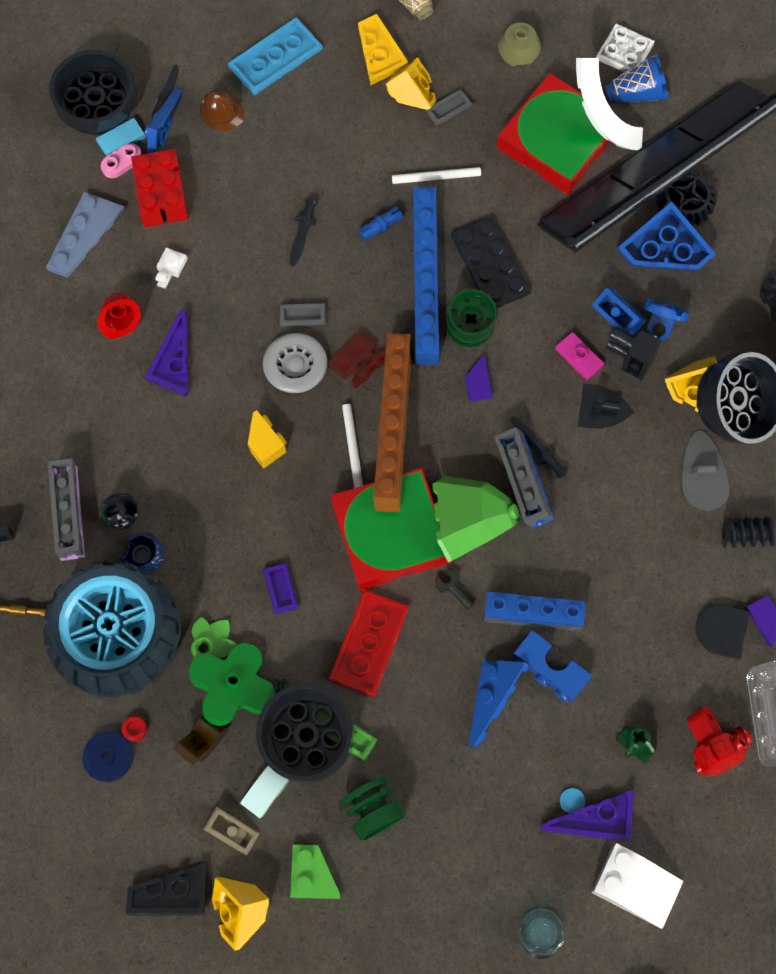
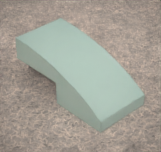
[241,766,289,818]

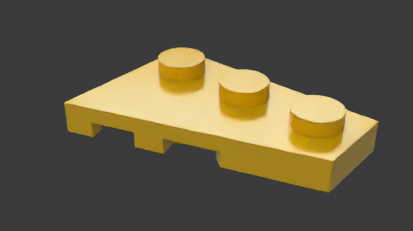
[358,14,408,85]

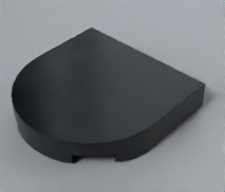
[695,605,750,660]

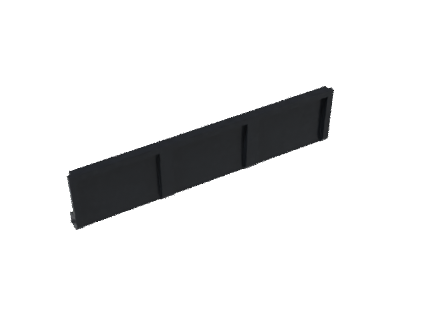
[538,80,776,253]

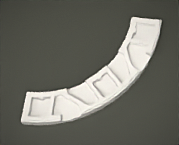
[576,58,643,150]

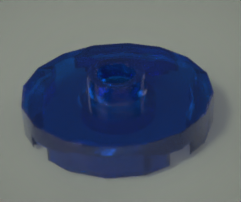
[82,732,134,783]

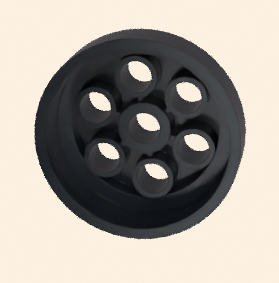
[49,50,136,135]
[696,352,776,444]
[256,684,354,783]

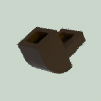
[174,716,231,765]

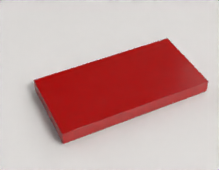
[328,590,410,698]

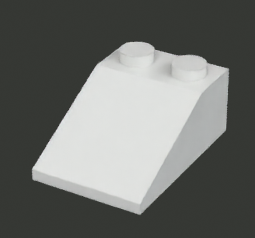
[591,843,683,929]

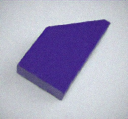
[465,356,492,402]
[746,595,776,647]

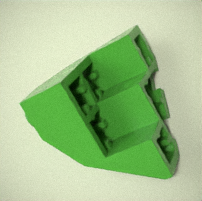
[433,476,521,562]

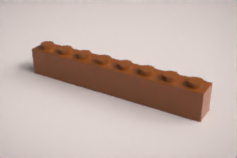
[373,333,412,512]

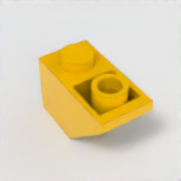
[248,410,287,469]

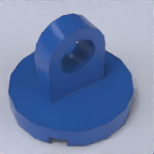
[643,299,690,341]

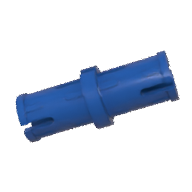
[358,206,403,241]

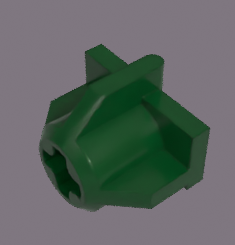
[616,725,656,764]

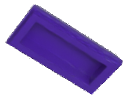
[263,563,298,615]

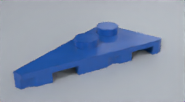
[145,88,183,154]
[469,660,529,748]

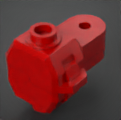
[687,706,747,776]

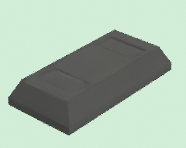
[425,88,473,126]
[279,303,326,326]

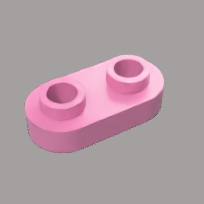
[101,143,142,178]

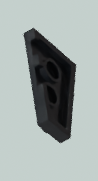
[126,861,208,916]

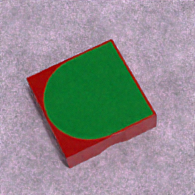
[497,74,622,195]
[330,468,451,592]

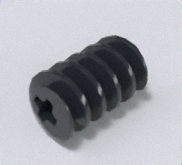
[721,516,775,548]

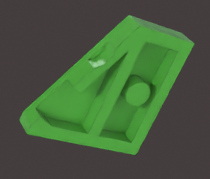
[290,845,341,899]

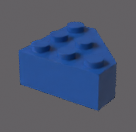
[616,202,716,271]

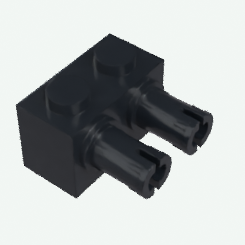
[606,327,662,381]

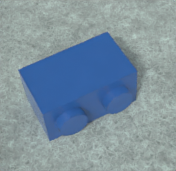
[591,288,647,336]

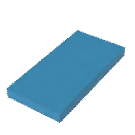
[228,17,323,95]

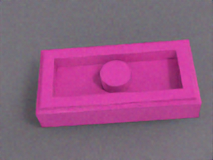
[555,332,605,381]

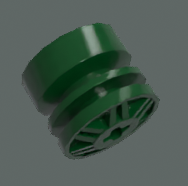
[446,289,497,348]
[339,776,407,842]

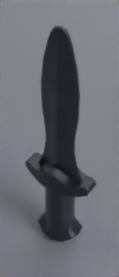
[290,197,318,267]
[511,417,568,478]

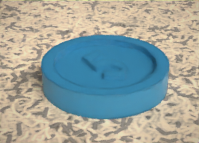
[560,788,585,813]

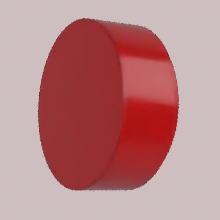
[122,716,148,742]

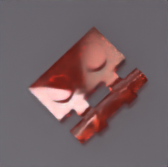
[328,331,386,389]

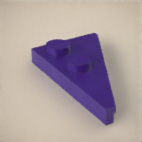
[145,309,188,397]
[540,791,634,842]

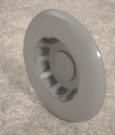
[263,333,328,393]

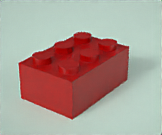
[131,149,188,228]

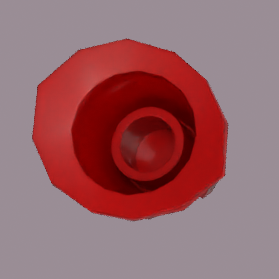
[97,292,141,339]

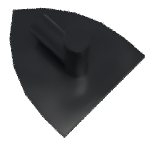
[578,383,634,429]

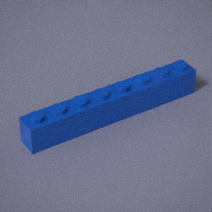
[413,187,439,365]

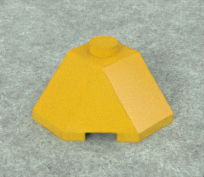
[386,57,437,110]
[664,356,717,412]
[212,877,269,951]

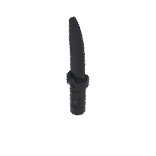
[151,65,178,118]

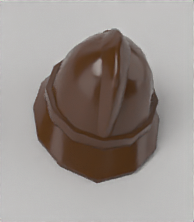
[200,89,244,131]

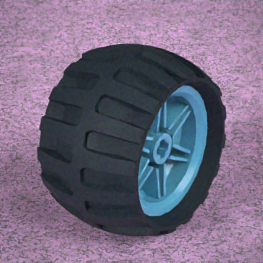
[43,561,181,698]

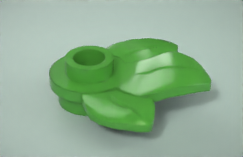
[191,617,237,658]

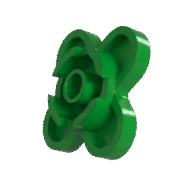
[189,643,275,726]

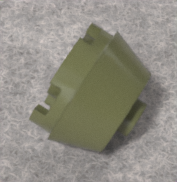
[498,22,541,66]

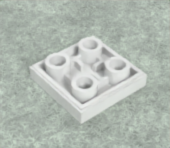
[596,24,654,72]

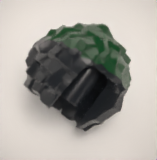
[101,493,139,531]

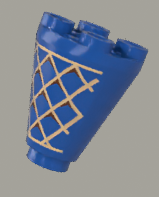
[605,55,669,103]

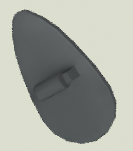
[682,430,730,511]

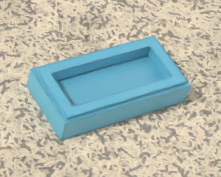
[96,118,146,157]

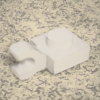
[156,248,187,289]

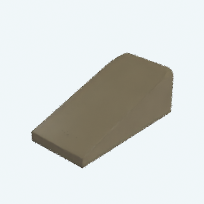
[202,806,260,856]

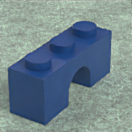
[513,630,592,703]

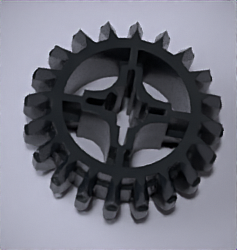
[655,170,717,226]

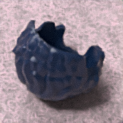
[120,533,165,573]

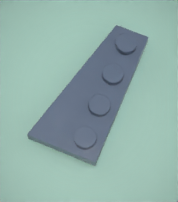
[46,192,126,278]

